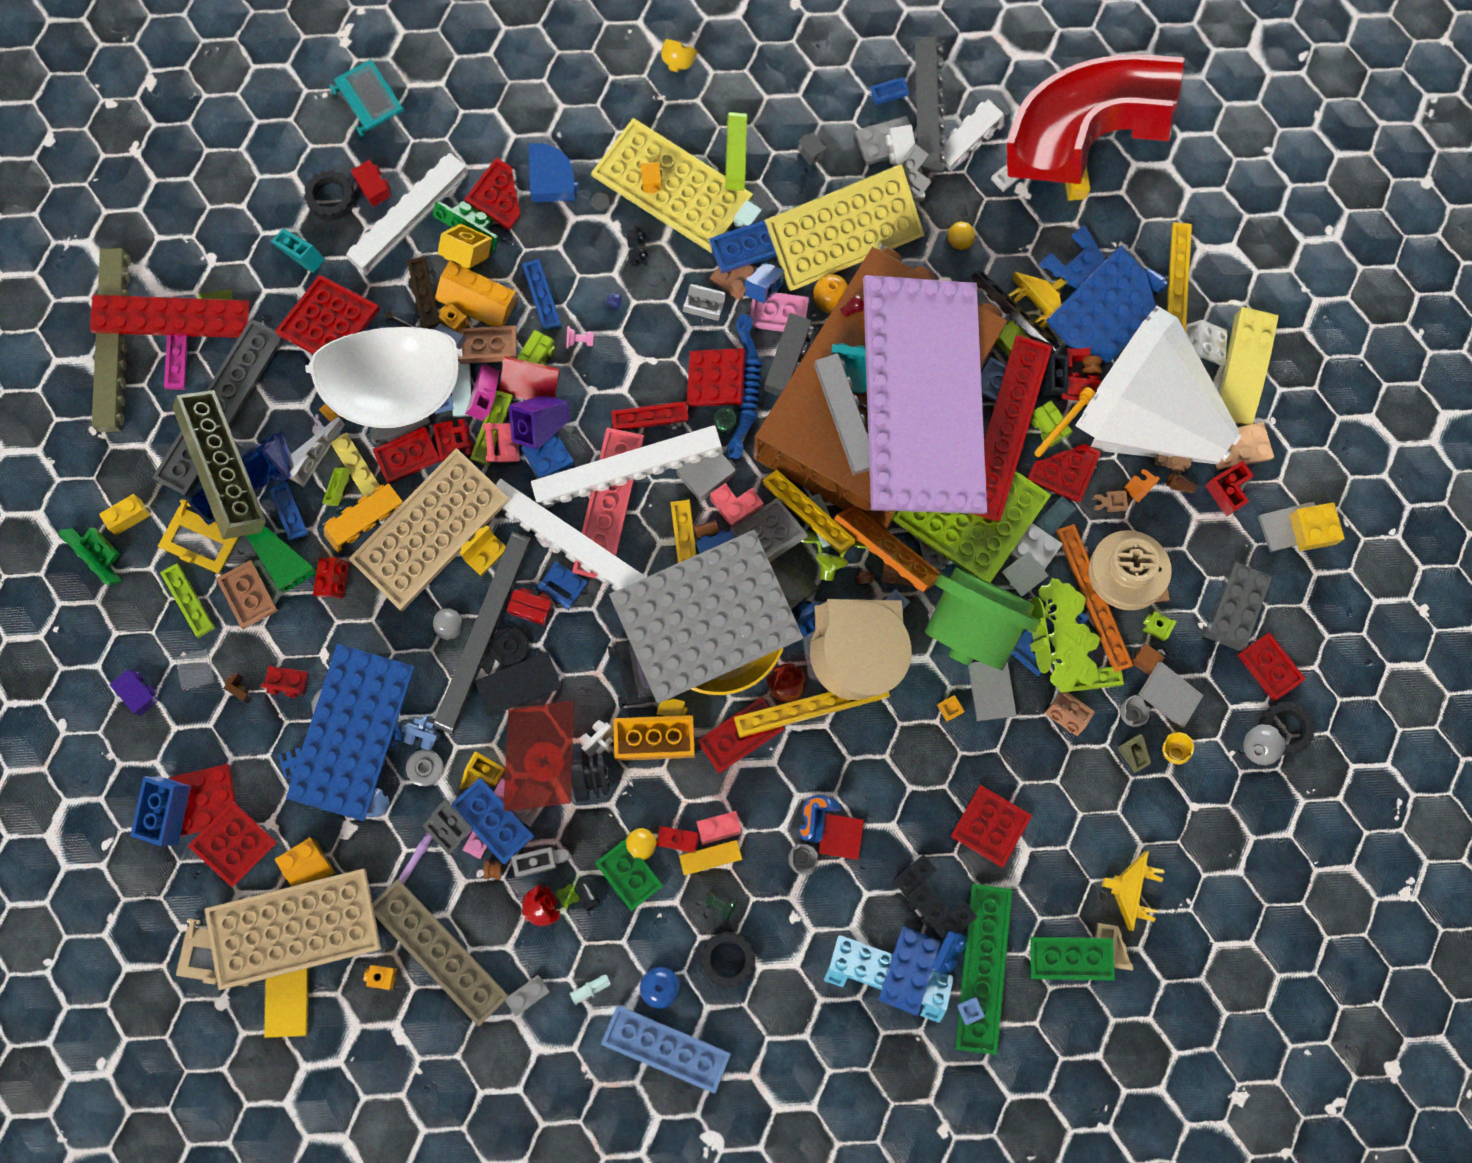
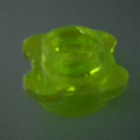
[556,884,579,908]

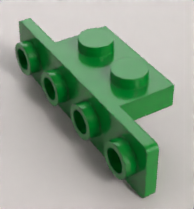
[433,201,498,252]
[58,527,122,586]

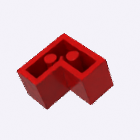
[1205,460,1254,517]

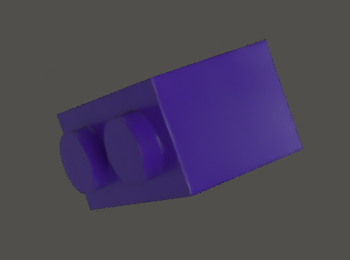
[109,669,159,716]

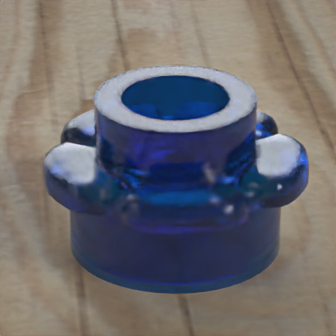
[607,292,622,310]

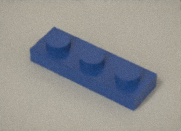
[269,482,309,542]

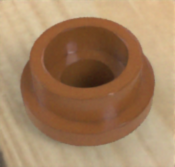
[855,571,874,584]

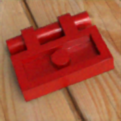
[433,419,473,462]

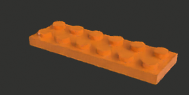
[834,505,942,592]

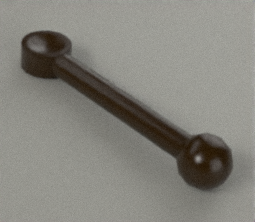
[386,312,419,328]

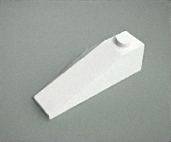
[280,417,345,487]

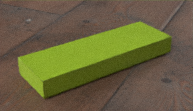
[1070,666,1124,692]

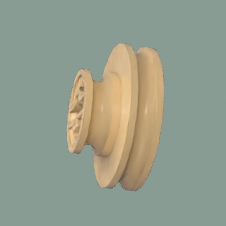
[1088,530,1172,610]

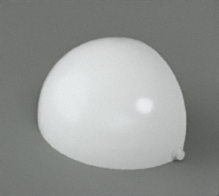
[305,327,463,428]

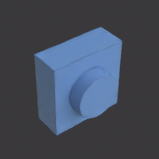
[956,997,985,1025]

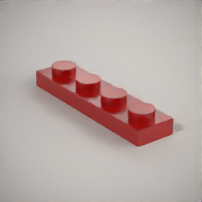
[611,401,689,430]

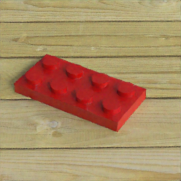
[697,697,784,774]

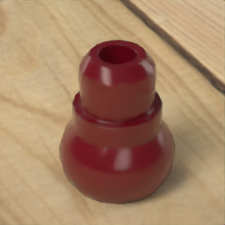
[840,295,864,317]

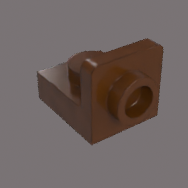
[223,672,252,704]

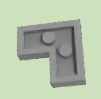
[898,143,932,197]

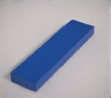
[522,259,562,332]

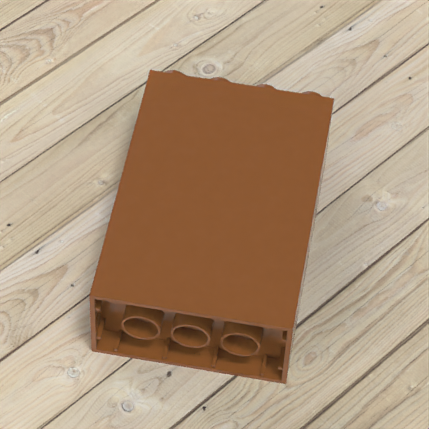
[754,246,1007,530]

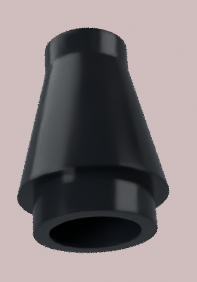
[576,879,600,911]

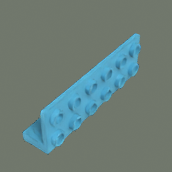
[824,936,954,1023]

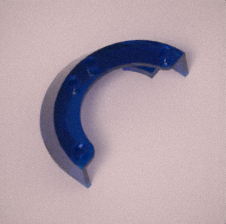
[188,431,294,526]

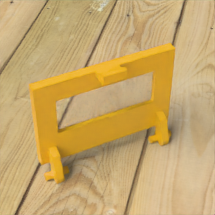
[157,499,240,574]

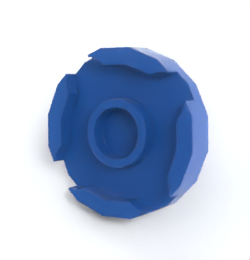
[796,601,825,638]

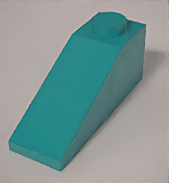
[271,228,325,273]

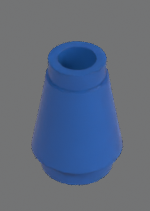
[1144,267,1169,294]

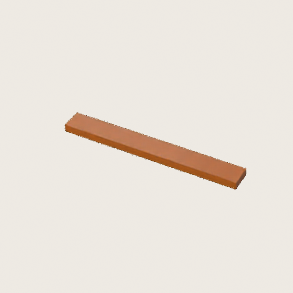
[1055,524,1133,673]

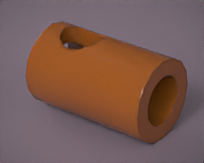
[693,520,719,540]

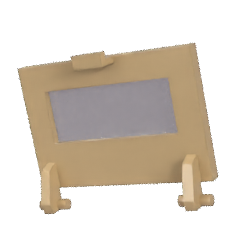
[176,919,250,987]

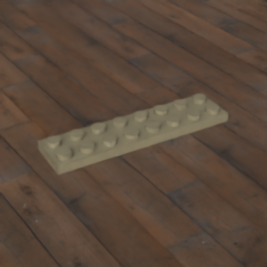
[372,879,509,1027]

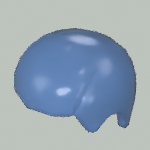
[367,788,389,817]

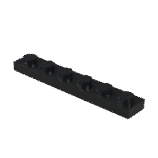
[971,269,1060,354]

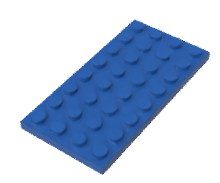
[285,644,415,821]

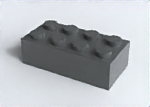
[764,313,814,396]
[1203,562,1272,651]

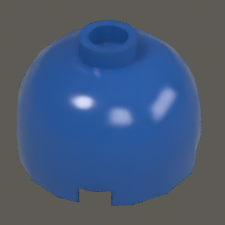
[639,967,680,1009]

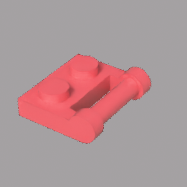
[483,423,520,463]

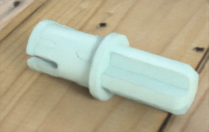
[570,975,611,1005]

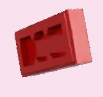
[656,826,699,853]

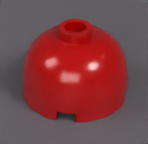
[522,884,560,926]

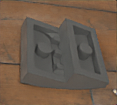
[423,800,473,855]

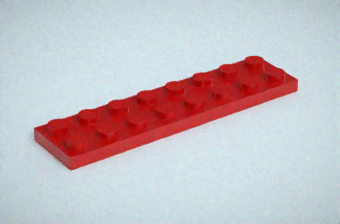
[90,295,250,338]

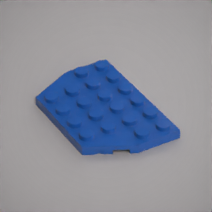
[1046,245,1156,363]

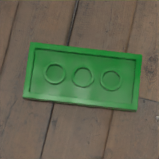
[1030,937,1115,980]

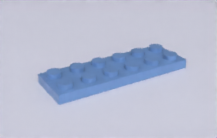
[601,1005,731,1094]

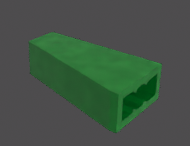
[246,526,317,594]

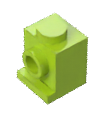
[1143,611,1177,642]

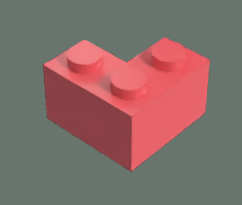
[710,483,763,528]

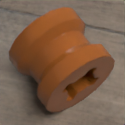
[1083,356,1102,376]
[484,859,503,880]

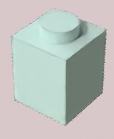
[734,200,762,229]

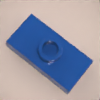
[869,77,910,105]

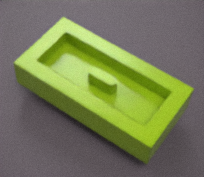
[322,468,351,506]

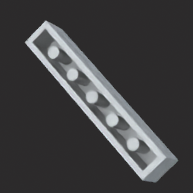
[814,353,870,476]

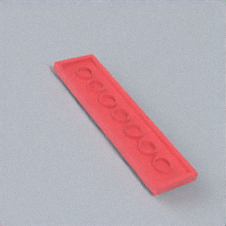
[572,428,644,579]

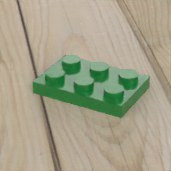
[595,838,663,912]

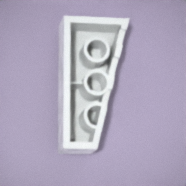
[944,99,1004,171]

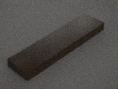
[407,256,440,329]

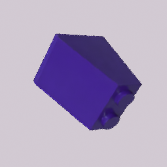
[509,395,570,449]

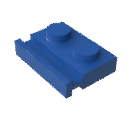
[931,931,967,973]

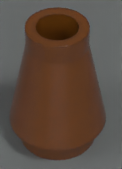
[1166,472,1197,494]

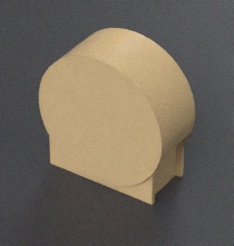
[810,599,911,700]

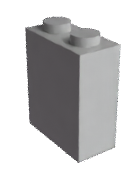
[676,449,736,502]

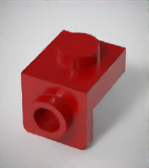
[1064,348,1090,372]

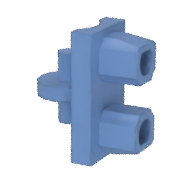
[401,715,441,750]

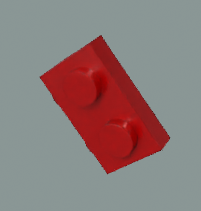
[313,557,349,599]

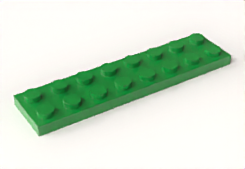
[955,884,1012,1055]

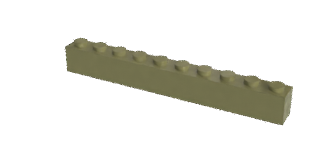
[92,248,131,432]

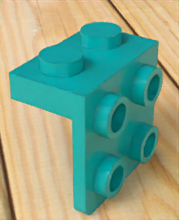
[831,343,867,394]

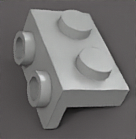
[683,284,726,321]

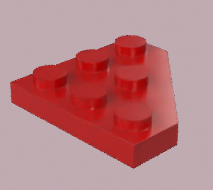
[464,157,521,230]
[1027,444,1102,503]

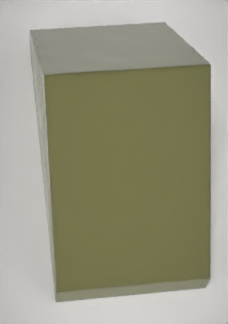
[1117,734,1151,773]

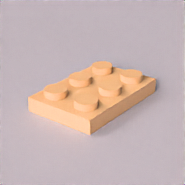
[1216,422,1274,471]

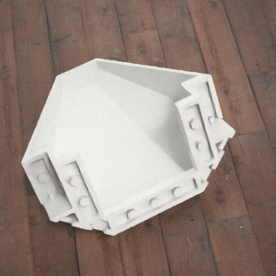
[1075,306,1241,464]

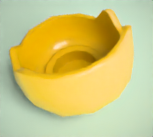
[947,222,975,250]
[1162,732,1194,765]
[626,828,656,860]

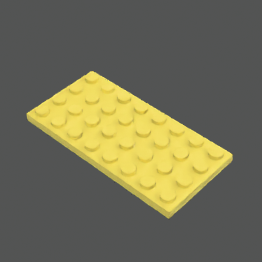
[591,118,753,253]
[764,165,924,291]

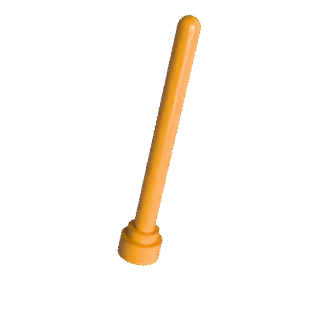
[1034,387,1096,457]

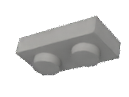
[505,975,550,1016]

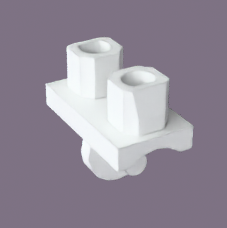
[579,720,614,757]

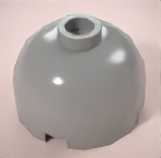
[1243,724,1286,765]

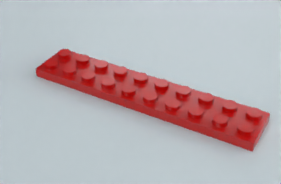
[969,335,1052,523]

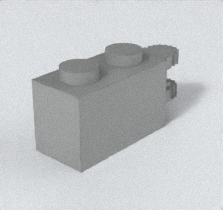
[511,847,571,878]

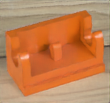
[1122,469,1160,503]

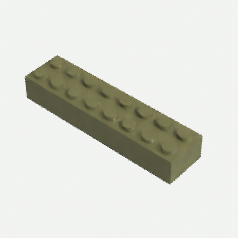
[173,390,266,540]

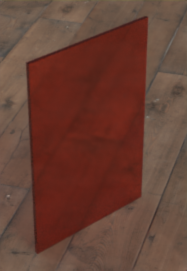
[503,701,574,812]

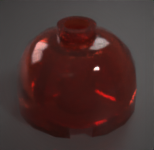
[767,663,807,702]

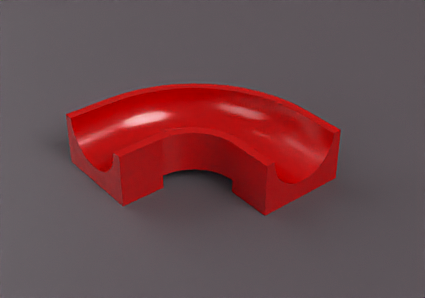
[1007,54,1185,184]

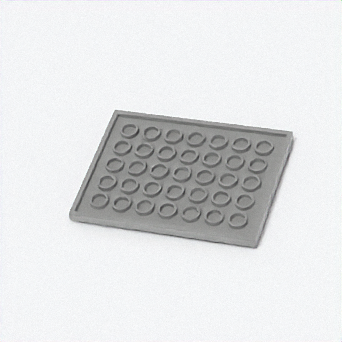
[609,529,803,704]

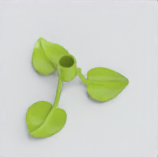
[801,530,868,581]

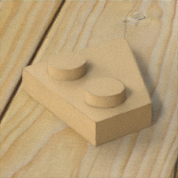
[1095,923,1133,970]

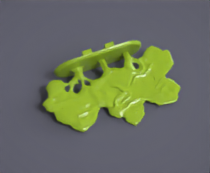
[1028,578,1101,693]

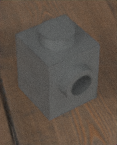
[798,132,826,166]

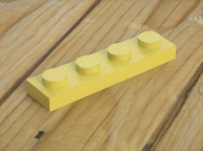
[330,433,380,497]

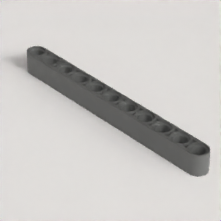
[433,532,532,734]

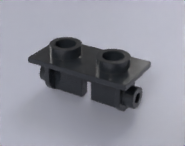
[627,226,648,267]

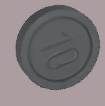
[591,193,610,211]

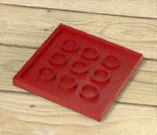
[275,275,380,355]

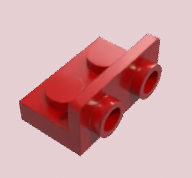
[1061,372,1102,401]
[261,666,309,698]

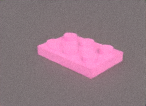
[750,293,809,332]

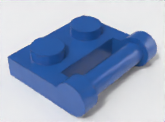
[536,561,588,611]

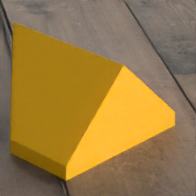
[460,751,505,789]

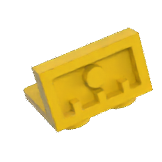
[459,525,506,577]

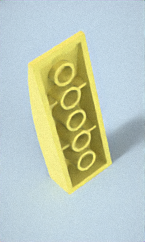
[1219,307,1279,425]

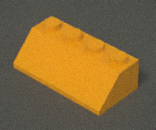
[435,260,518,327]
[613,715,695,761]

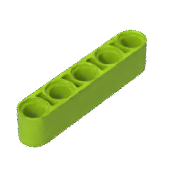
[725,112,747,191]

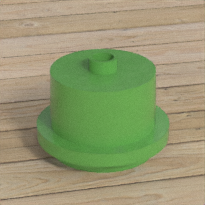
[925,567,1041,670]

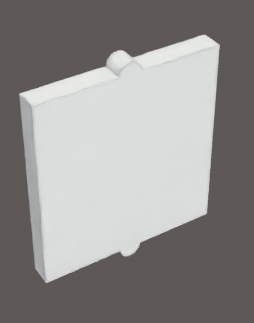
[1002,551,1049,597]

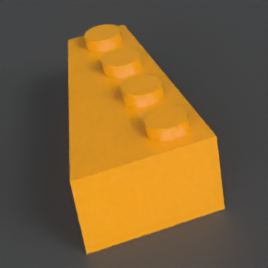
[324,483,403,553]

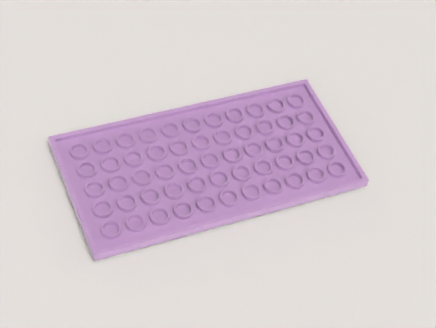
[863,275,987,514]

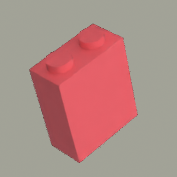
[697,811,741,845]

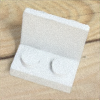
[1186,320,1227,366]

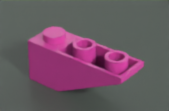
[465,363,500,421]

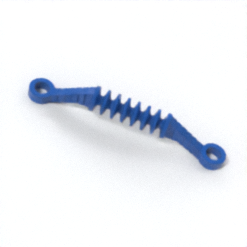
[727,314,762,459]

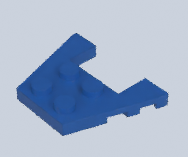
[1039,225,1105,289]

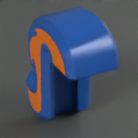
[799,795,841,843]

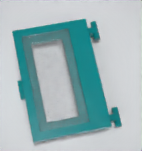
[329,59,404,136]

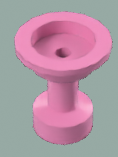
[566,326,594,348]

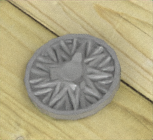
[406,749,444,786]

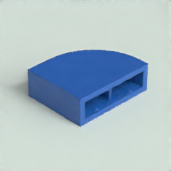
[529,143,579,202]

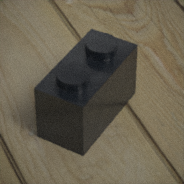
[1040,353,1068,397]

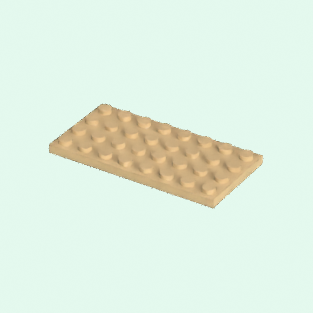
[349,448,511,611]
[205,869,381,990]

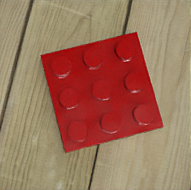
[687,348,746,407]
[168,764,236,837]
[950,785,1032,868]
[188,801,277,887]

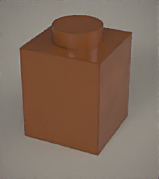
[1131,643,1165,676]

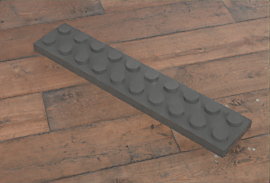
[152,319,284,497]

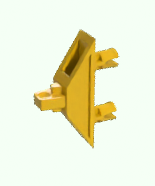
[1008,272,1066,328]
[1101,851,1164,931]

